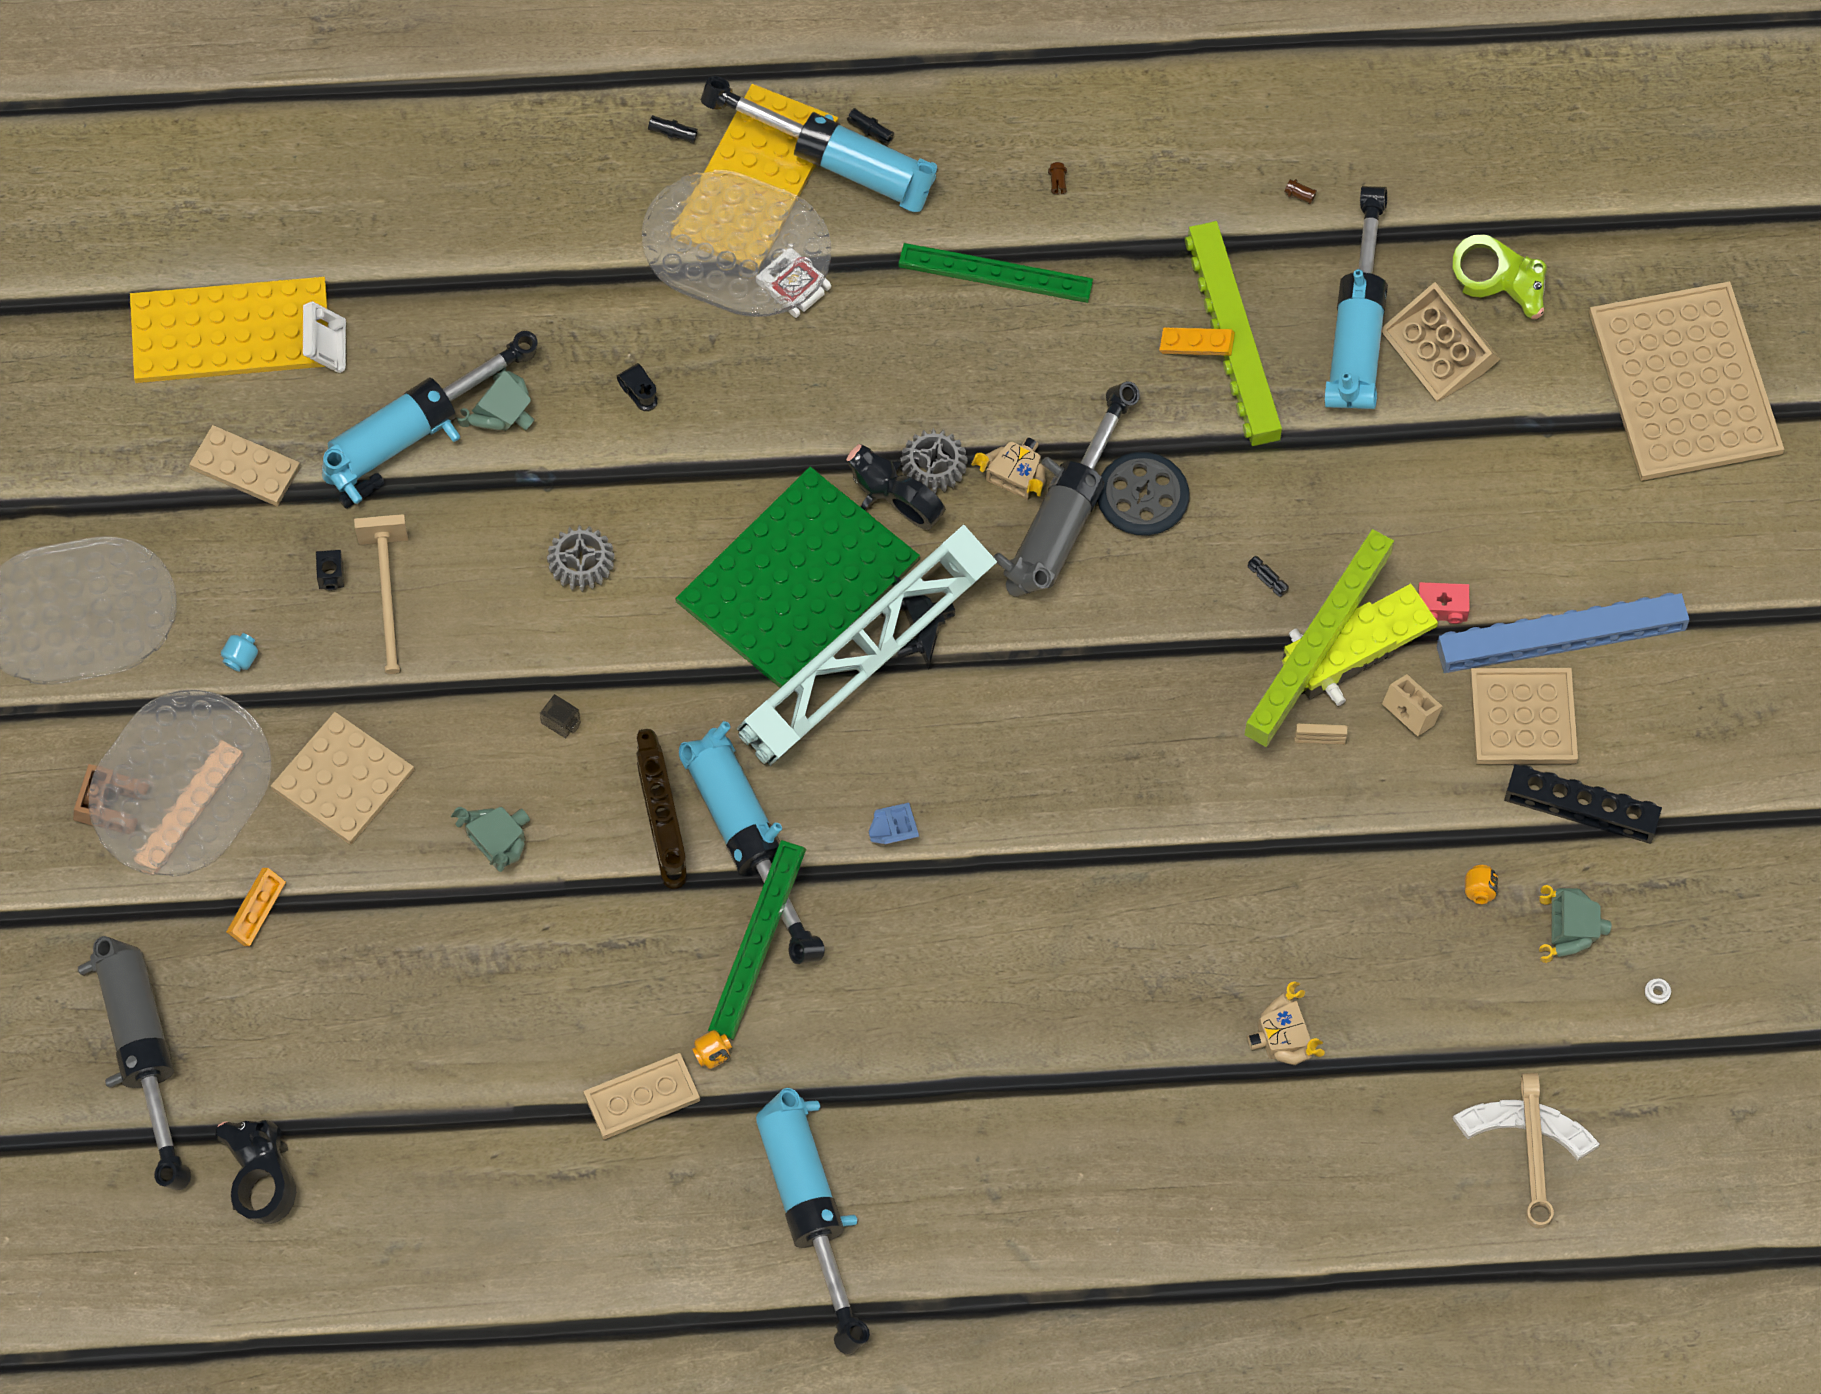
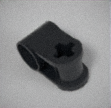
[616,363,658,411]

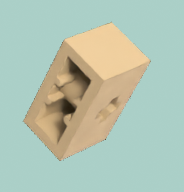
[1382,674,1443,736]

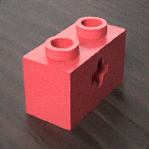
[1417,582,1469,624]

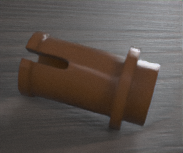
[1048,162,1067,195]
[1284,179,1317,204]

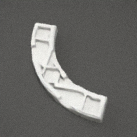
[1453,1100,1599,1161]

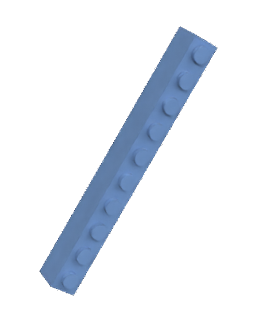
[1437,593,1689,673]

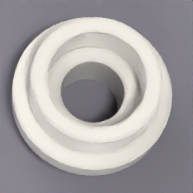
[1645,979,1671,1004]

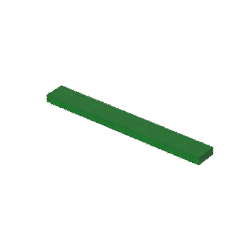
[899,243,1093,303]
[708,840,807,1040]

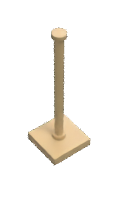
[354,514,408,674]

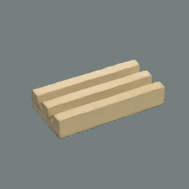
[1295,723,1347,745]

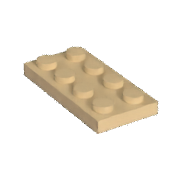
[189,425,301,507]
[583,1053,700,1140]

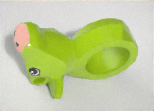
[1452,235,1547,319]

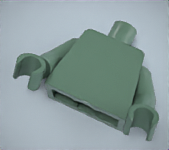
[456,367,535,431]
[451,807,530,872]

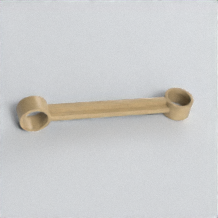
[1521,1073,1554,1228]

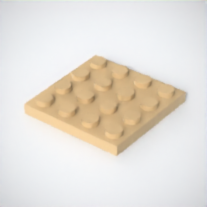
[1470,668,1578,764]
[271,712,415,845]

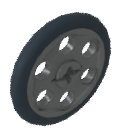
[1097,452,1190,536]

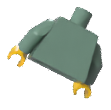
[1539,885,1612,963]

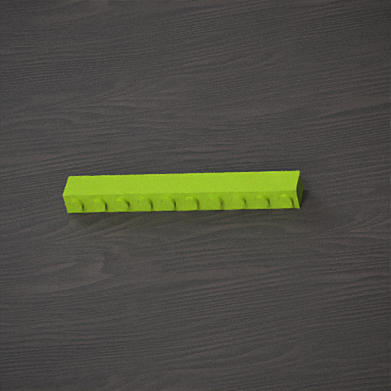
[1185,221,1282,446]
[1244,529,1394,747]

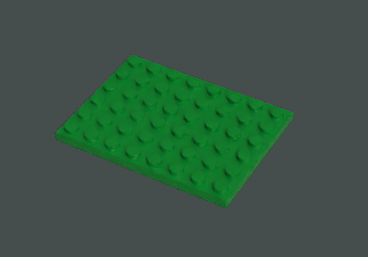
[676,467,920,688]

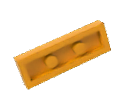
[1159,327,1235,356]
[226,868,286,946]

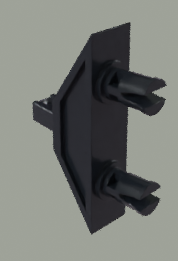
[880,575,955,670]

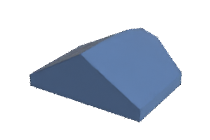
[868,803,919,844]

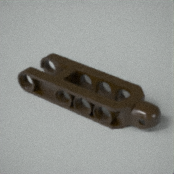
[636,728,687,889]

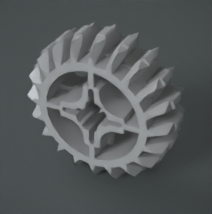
[901,428,967,493]
[547,525,615,591]

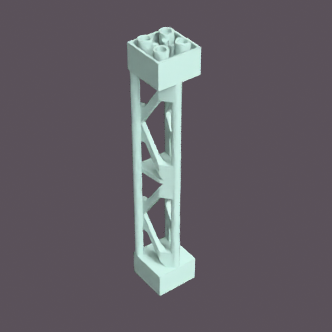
[736,525,997,766]

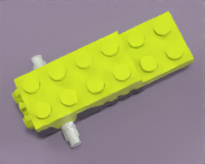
[1282,584,1438,706]

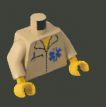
[971,437,1046,500]
[1247,982,1325,1065]

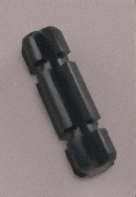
[339,473,385,508]
[1247,556,1289,597]

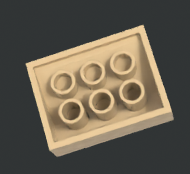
[1382,282,1500,402]

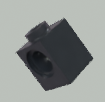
[316,550,344,591]

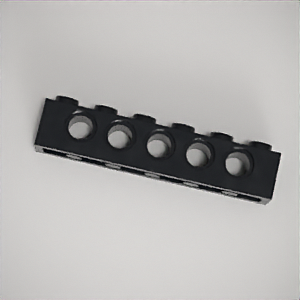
[1504,764,1662,844]

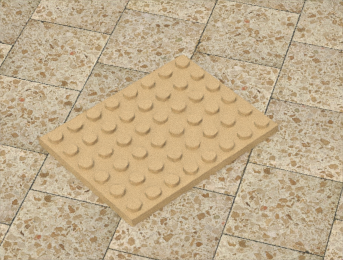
[1589,281,1784,481]

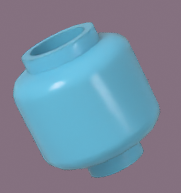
[221,633,258,672]

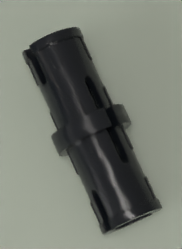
[847,108,894,145]
[648,115,698,144]

